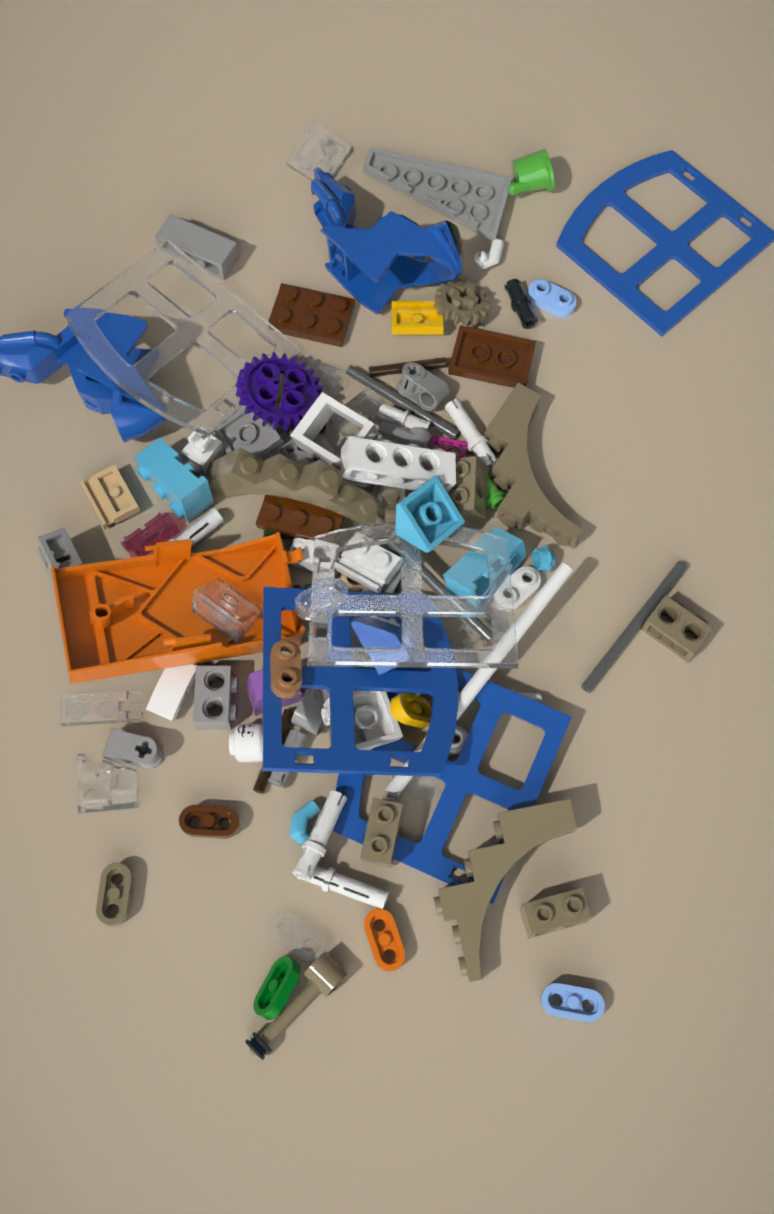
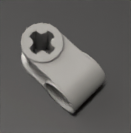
[397,362,450,411]
[102,728,163,769]

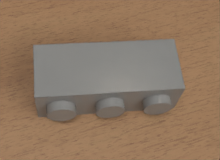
[155,214,239,280]

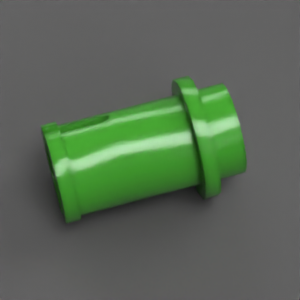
[487,474,506,510]

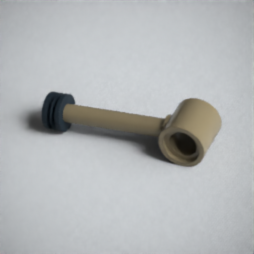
[245,951,348,1060]

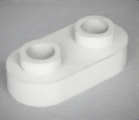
[493,566,541,614]

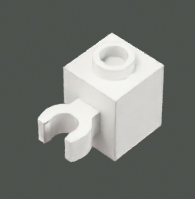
[181,428,225,477]

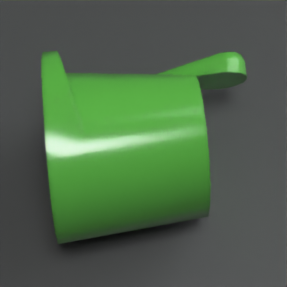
[508,149,555,196]

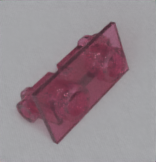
[120,512,180,558]

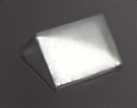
[192,578,263,643]

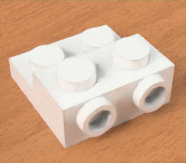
[321,691,403,750]

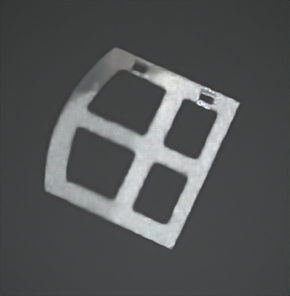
[66,239,302,436]
[307,522,519,669]

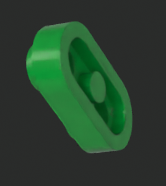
[253,956,301,1020]

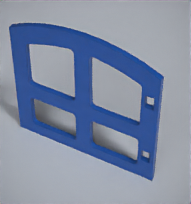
[556,150,774,337]
[262,587,458,777]
[333,650,572,904]

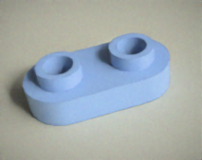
[527,279,576,318]
[540,983,605,1023]

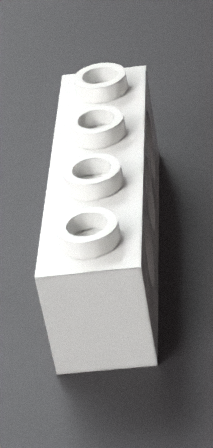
[341,436,456,493]

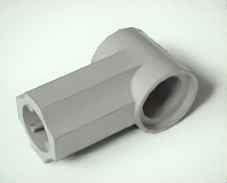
[378,420,433,449]

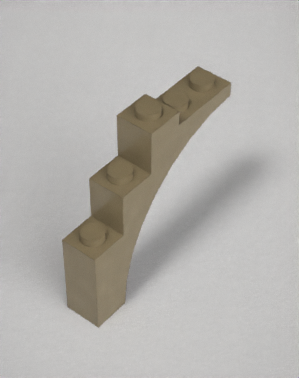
[485,383,583,549]
[205,447,382,528]
[433,799,577,982]

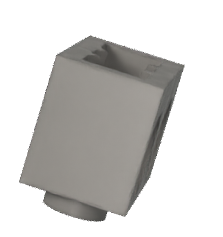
[38,527,83,581]
[193,666,239,730]

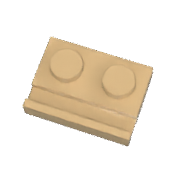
[80,464,140,529]

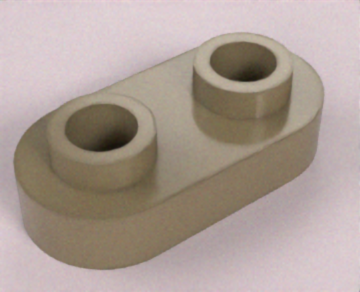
[96,863,134,926]

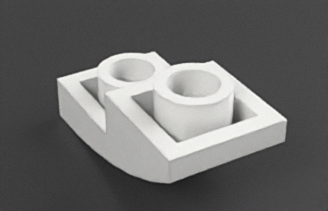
[146,664,199,721]

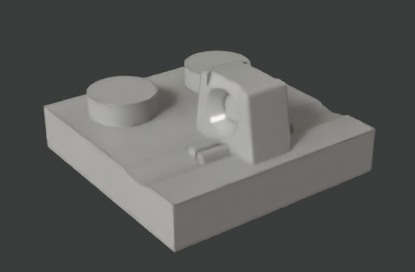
[213,405,284,459]

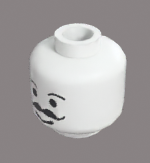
[229,724,262,763]

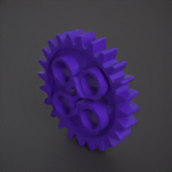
[235,352,323,431]

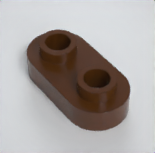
[179,805,240,839]

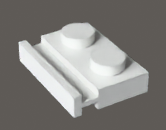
[333,534,403,593]

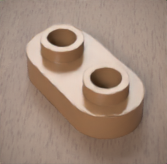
[270,640,302,699]

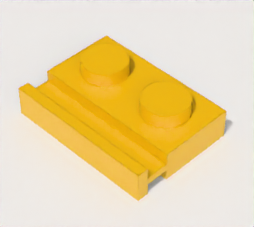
[392,301,444,335]

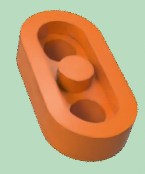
[364,909,405,972]

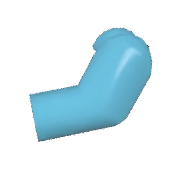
[290,799,321,845]

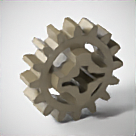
[434,278,491,327]

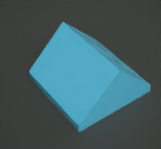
[395,475,465,553]

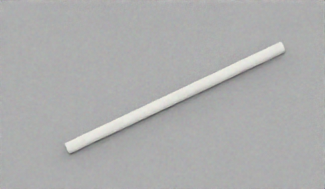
[384,563,573,799]

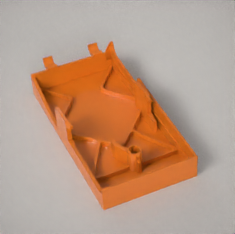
[51,532,317,684]

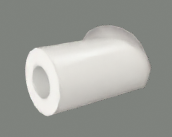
[474,239,504,269]

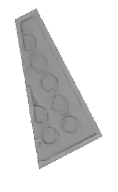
[364,147,513,241]

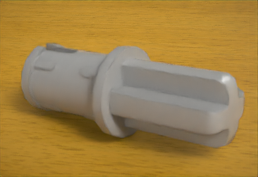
[268,729,306,789]

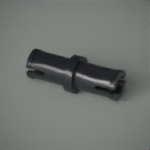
[504,279,538,329]

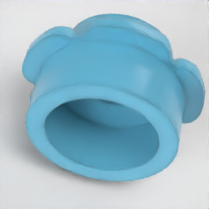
[532,545,556,572]

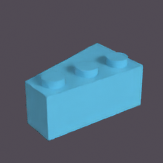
[134,438,214,523]
[443,527,526,617]

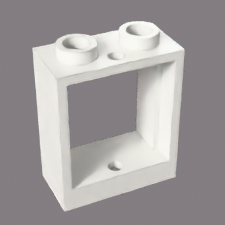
[290,392,379,471]

